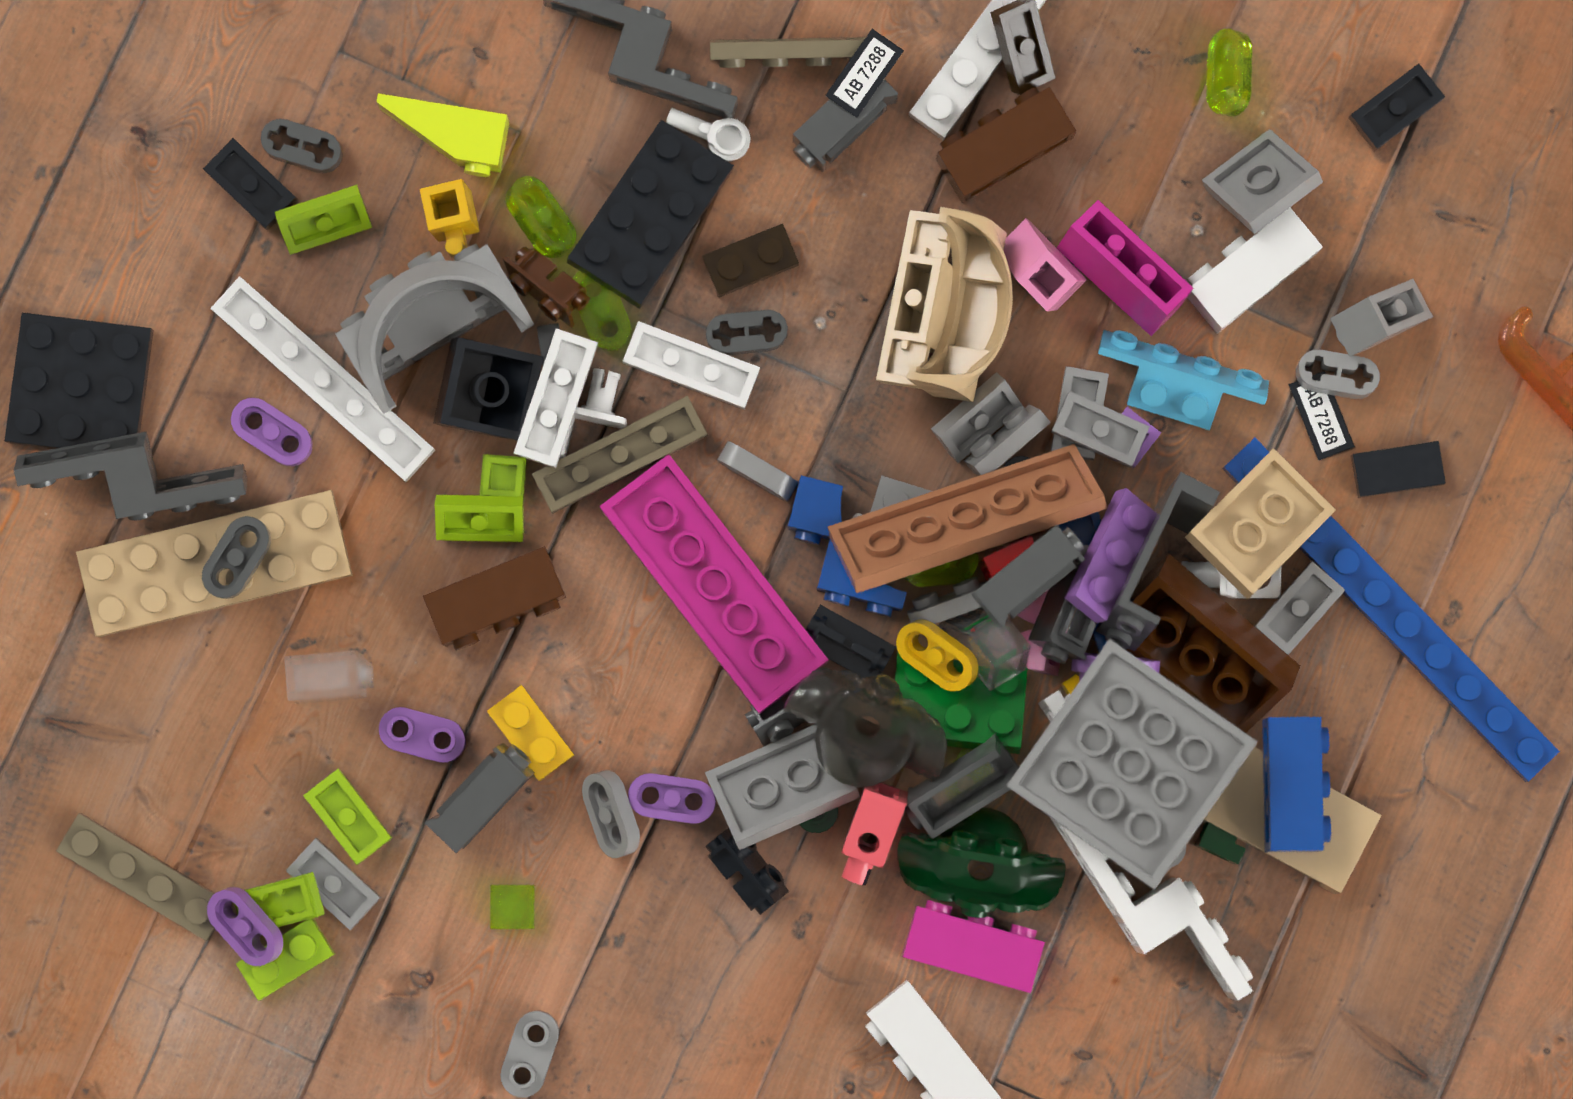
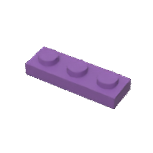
[1065,488,1157,623]

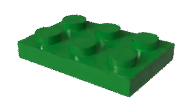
[889,653,1028,754]

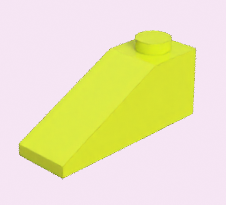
[376,93,509,177]

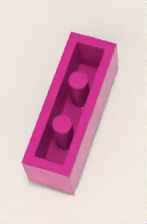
[1057,200,1194,336]
[902,900,1045,993]

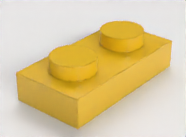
[487,685,574,781]

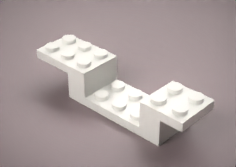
[1038,690,1253,1001]

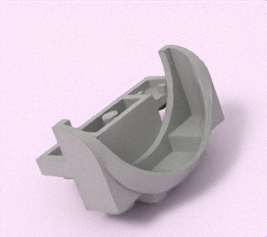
[335,244,534,414]

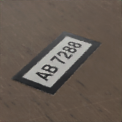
[825,29,904,118]
[1288,371,1355,461]

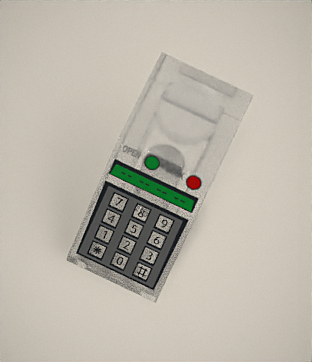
[939,607,1031,691]

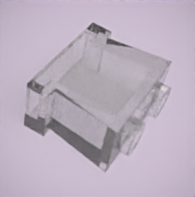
[284,650,374,704]

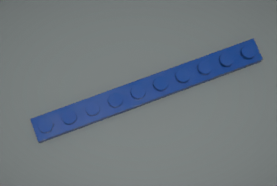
[1222,437,1560,782]

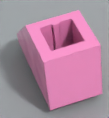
[1004,218,1087,312]

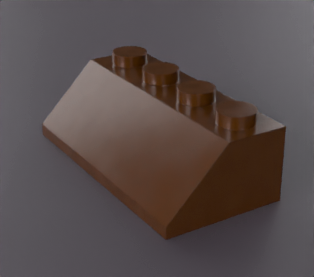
[1124,553,1301,733]

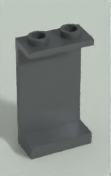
[1096,472,1220,651]

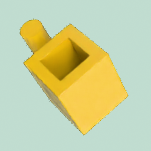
[420,179,480,261]

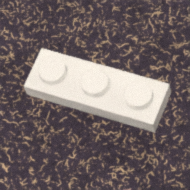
[623,321,760,410]
[514,328,598,468]

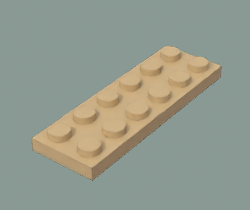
[76,490,353,637]

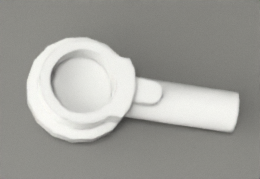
[666,108,751,162]

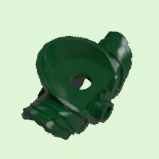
[897,808,1066,918]

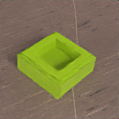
[480,454,527,502]

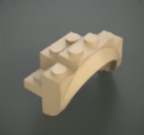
[876,207,1013,402]

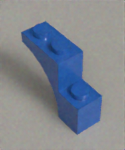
[788,475,907,617]

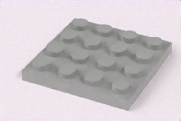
[1007,639,1258,890]

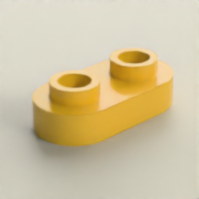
[896,619,979,691]

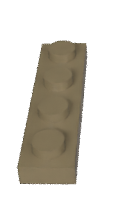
[710,37,866,68]
[532,396,708,514]
[56,813,215,941]

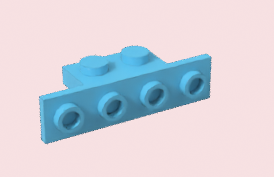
[1098,330,1269,430]

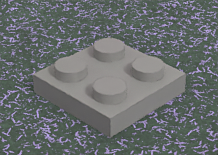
[1202,129,1323,234]

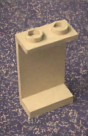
[1202,747,1382,894]

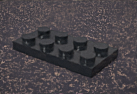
[567,120,734,309]

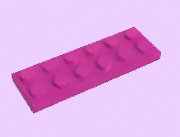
[599,454,829,715]

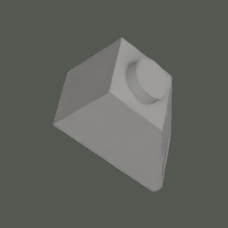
[1330,279,1433,357]

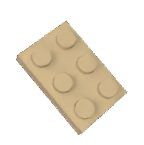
[1185,448,1336,600]

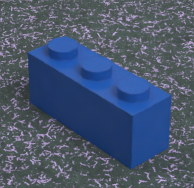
[1262,717,1331,852]

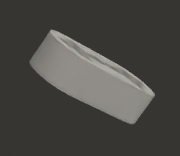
[1295,350,1380,399]
[717,441,799,502]

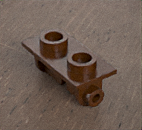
[503,247,590,328]

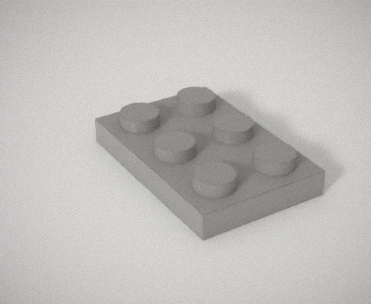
[705,720,860,850]

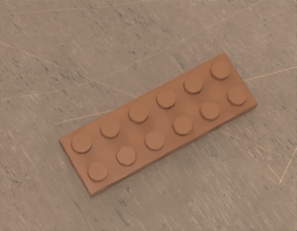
[828,444,1107,593]

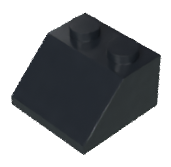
[433,337,543,441]

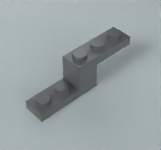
[543,0,738,119]
[13,431,248,521]

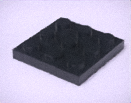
[4,313,154,449]

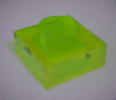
[490,885,535,929]

